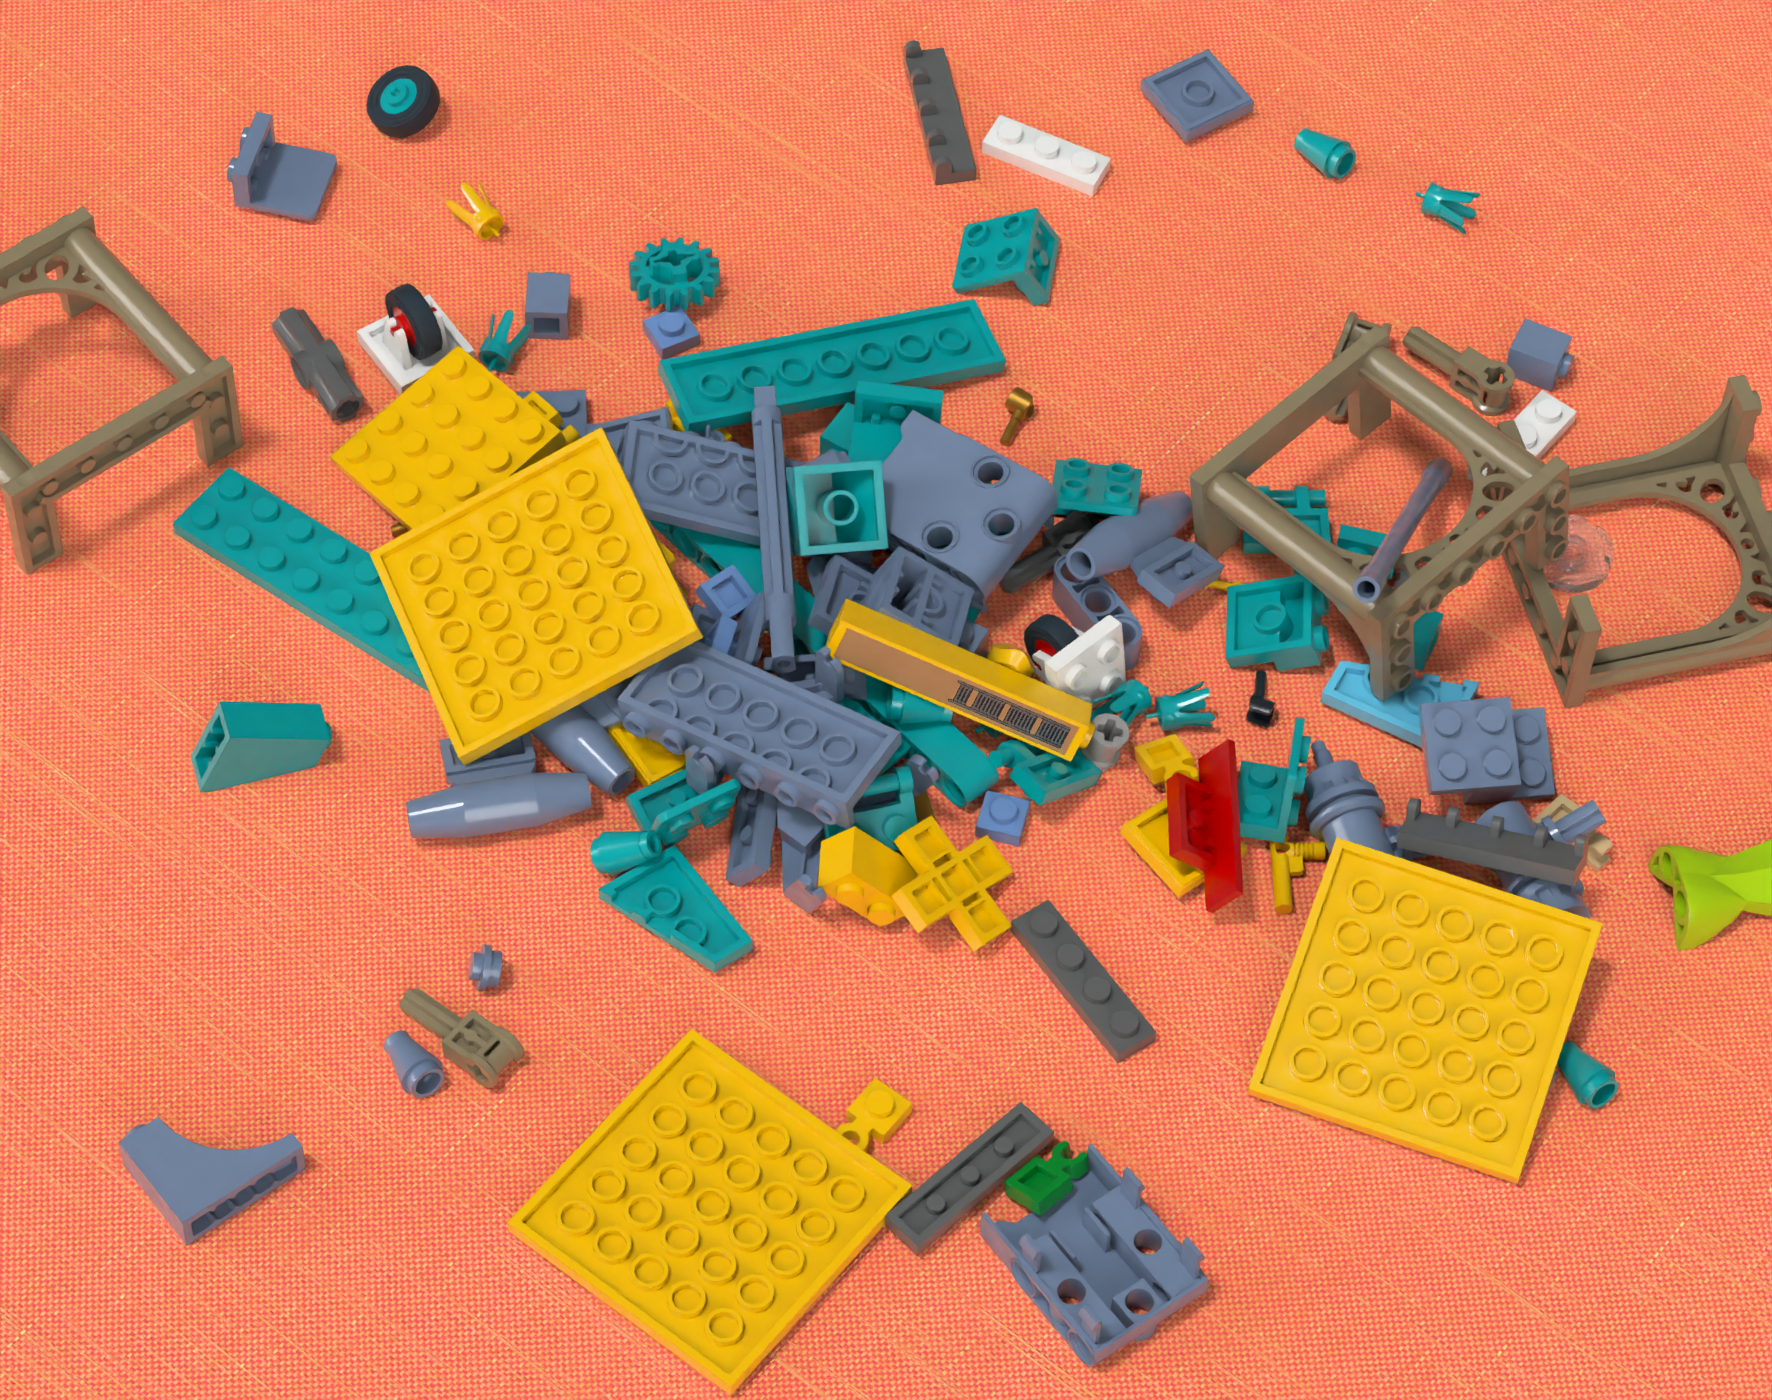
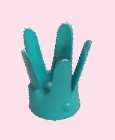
[1416,182,1481,234]
[478,310,532,372]
[1090,679,1152,727]
[1146,681,1216,731]

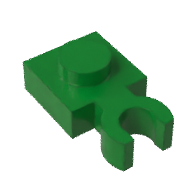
[1004,1141,1089,1216]

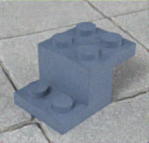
[807,546,974,646]
[1418,697,1555,805]

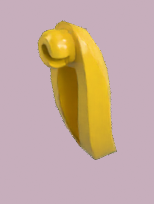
[987,643,1036,678]

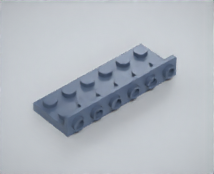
[619,419,873,567]
[617,641,902,829]

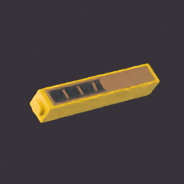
[825,598,1095,762]

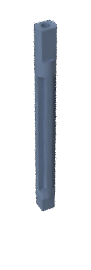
[751,385,797,673]

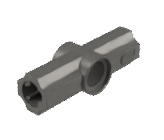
[272,307,364,423]

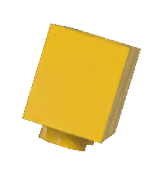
[818,826,917,927]

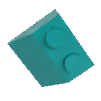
[786,460,888,556]

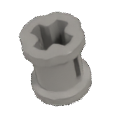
[1080,713,1130,771]

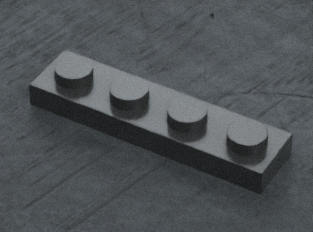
[1010,900,1156,1064]
[885,1102,1054,1256]

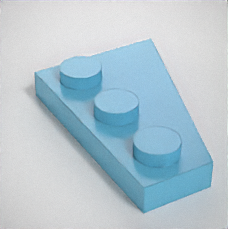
[1320,660,1480,748]

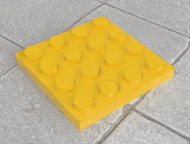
[330,345,566,531]

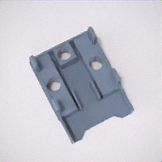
[882,410,1058,614]
[980,1144,1209,1367]

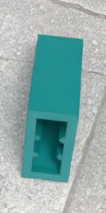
[191,701,332,792]

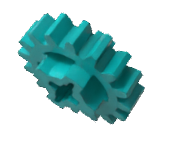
[629,237,720,311]

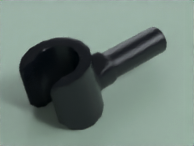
[1246,670,1276,727]

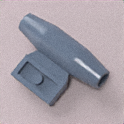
[1066,491,1224,608]
[530,673,638,796]
[406,731,592,838]

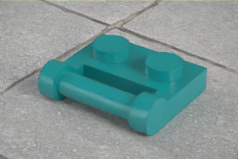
[823,765,918,850]

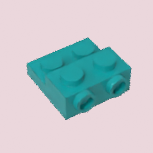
[1226,575,1330,671]

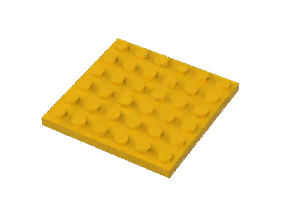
[369,427,703,765]
[1248,837,1603,1184]
[507,1029,912,1395]

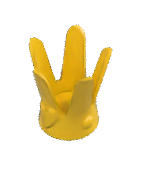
[445,182,505,240]

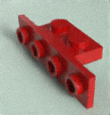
[1166,739,1243,913]

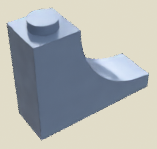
[118,1117,306,1246]

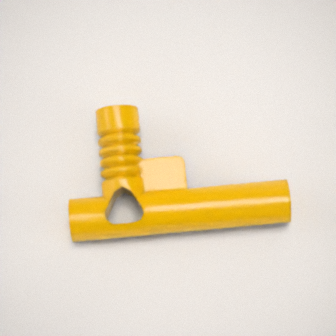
[1269,832,1325,914]

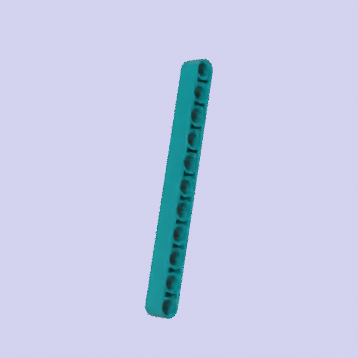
[649,519,999,808]

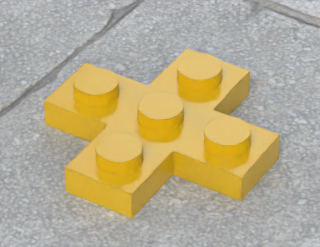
[891,815,1013,952]

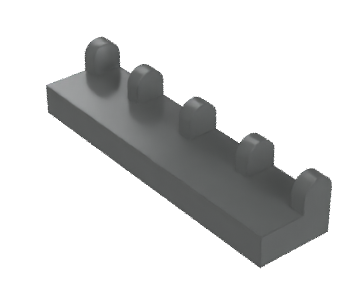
[903,40,976,185]
[1397,797,1589,886]

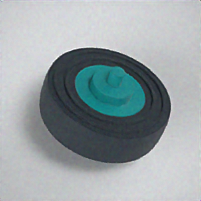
[366,65,440,138]

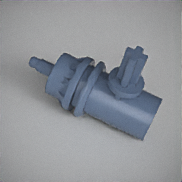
[1304,740,1434,861]
[1475,800,1607,919]

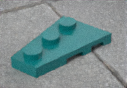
[598,845,753,973]

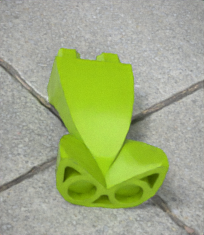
[1648,839,1772,951]

